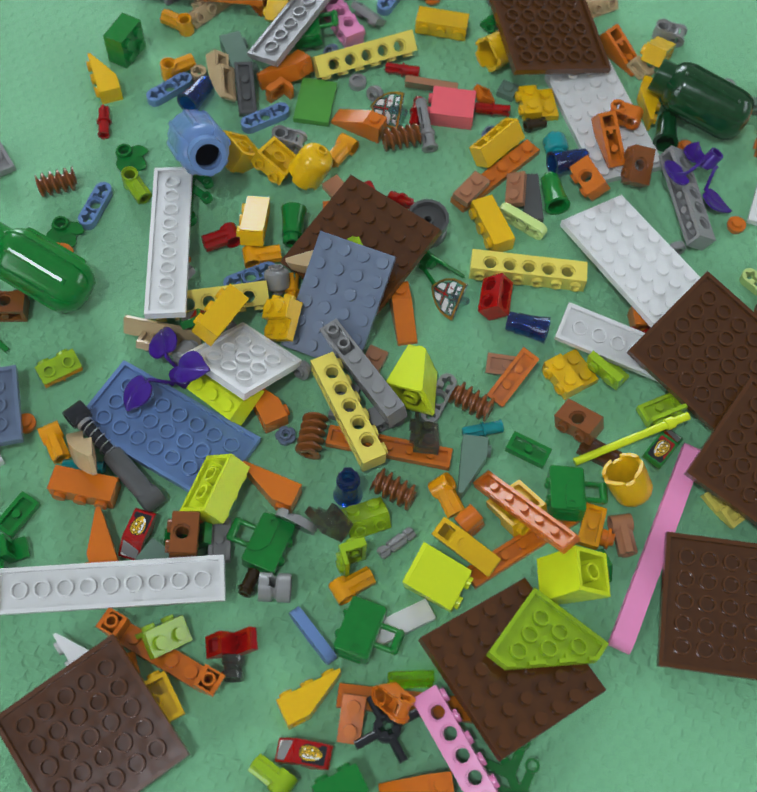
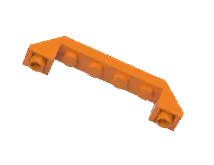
[96,608,226,697]

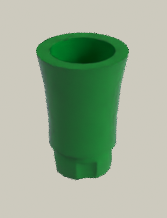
[541,171,570,215]
[281,202,307,248]

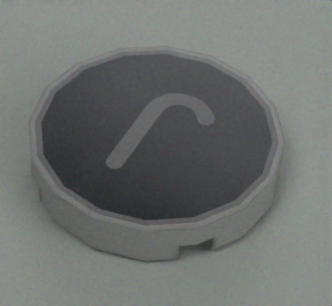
[275,508,317,535]

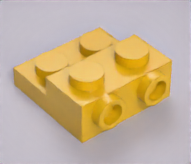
[515,85,559,121]
[250,136,296,186]
[262,294,303,342]
[542,348,599,400]
[486,479,548,537]
[145,670,185,722]

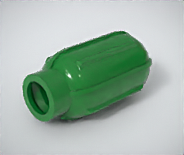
[0,222,96,312]

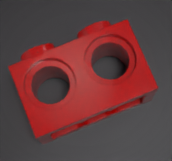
[478,273,513,321]

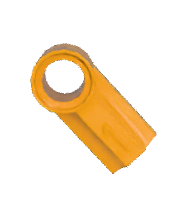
[160,9,194,37]
[160,53,196,81]
[329,133,359,168]
[242,244,282,268]
[37,420,71,464]
[428,472,465,518]
[328,566,376,606]

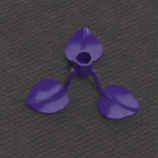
[663,142,733,213]
[123,327,210,412]

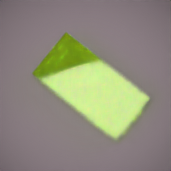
[387,670,434,689]

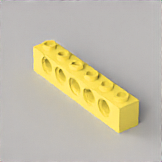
[311,29,417,80]
[469,249,588,292]
[150,280,269,322]
[310,352,388,472]

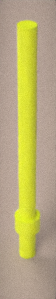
[573,412,691,466]

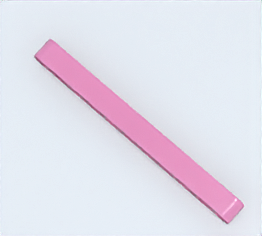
[608,442,700,655]

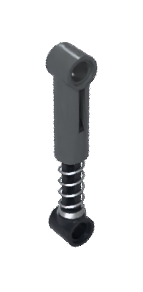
[62,400,166,512]

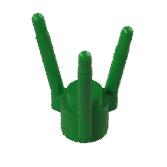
[419,250,465,292]

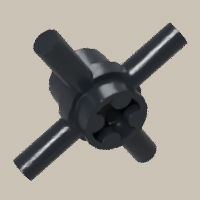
[353,696,420,764]

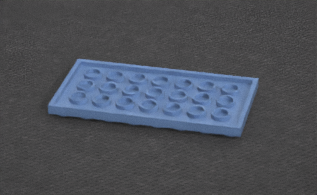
[87,360,261,492]

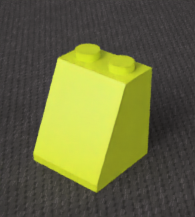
[386,344,437,416]
[402,542,474,613]
[537,545,611,605]

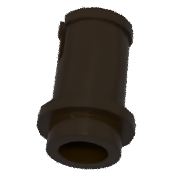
[523,116,547,132]
[238,567,260,598]

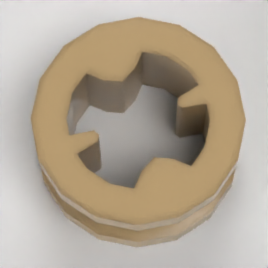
[190,65,207,83]

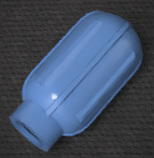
[167,109,231,177]

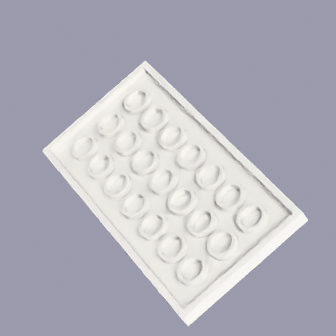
[544,60,663,183]
[560,195,701,327]

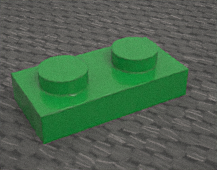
[505,431,552,469]
[0,491,41,539]

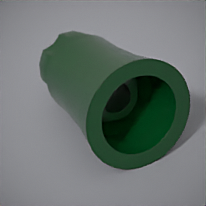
[653,111,678,152]

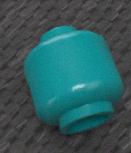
[543,131,569,159]

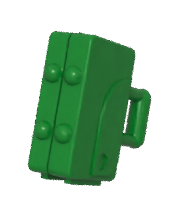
[295,10,339,50]
[544,465,608,522]
[226,512,295,576]
[333,596,405,664]

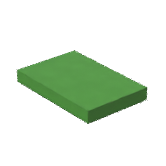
[293,78,337,127]

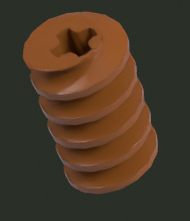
[382,123,421,152]
[35,166,77,197]
[448,382,495,422]
[295,412,329,460]
[370,468,418,511]

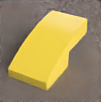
[700,491,746,529]

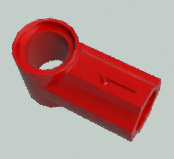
[201,222,240,252]

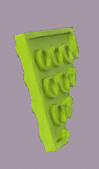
[486,587,609,670]

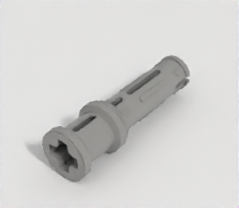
[415,98,438,153]

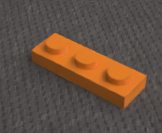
[487,347,540,408]

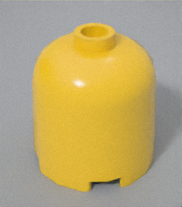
[475,31,509,72]
[287,142,333,190]
[602,453,653,507]

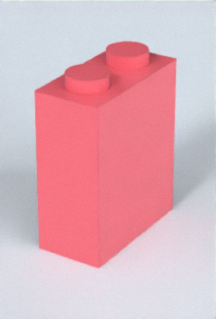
[427,86,476,130]

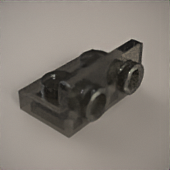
[409,411,439,455]
[304,503,353,542]

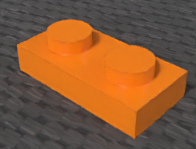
[336,693,367,745]

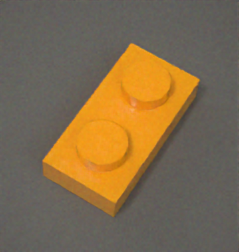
[577,503,607,550]

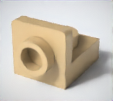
[626,55,656,80]

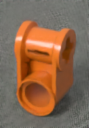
[608,99,644,130]
[454,504,485,537]
[371,682,416,724]

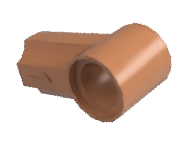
[607,513,638,558]

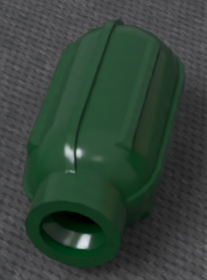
[648,58,754,140]

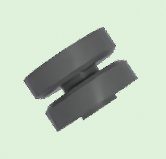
[409,199,449,249]

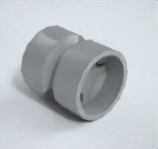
[258,572,292,603]

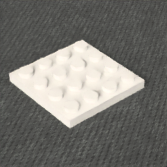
[186,322,302,400]

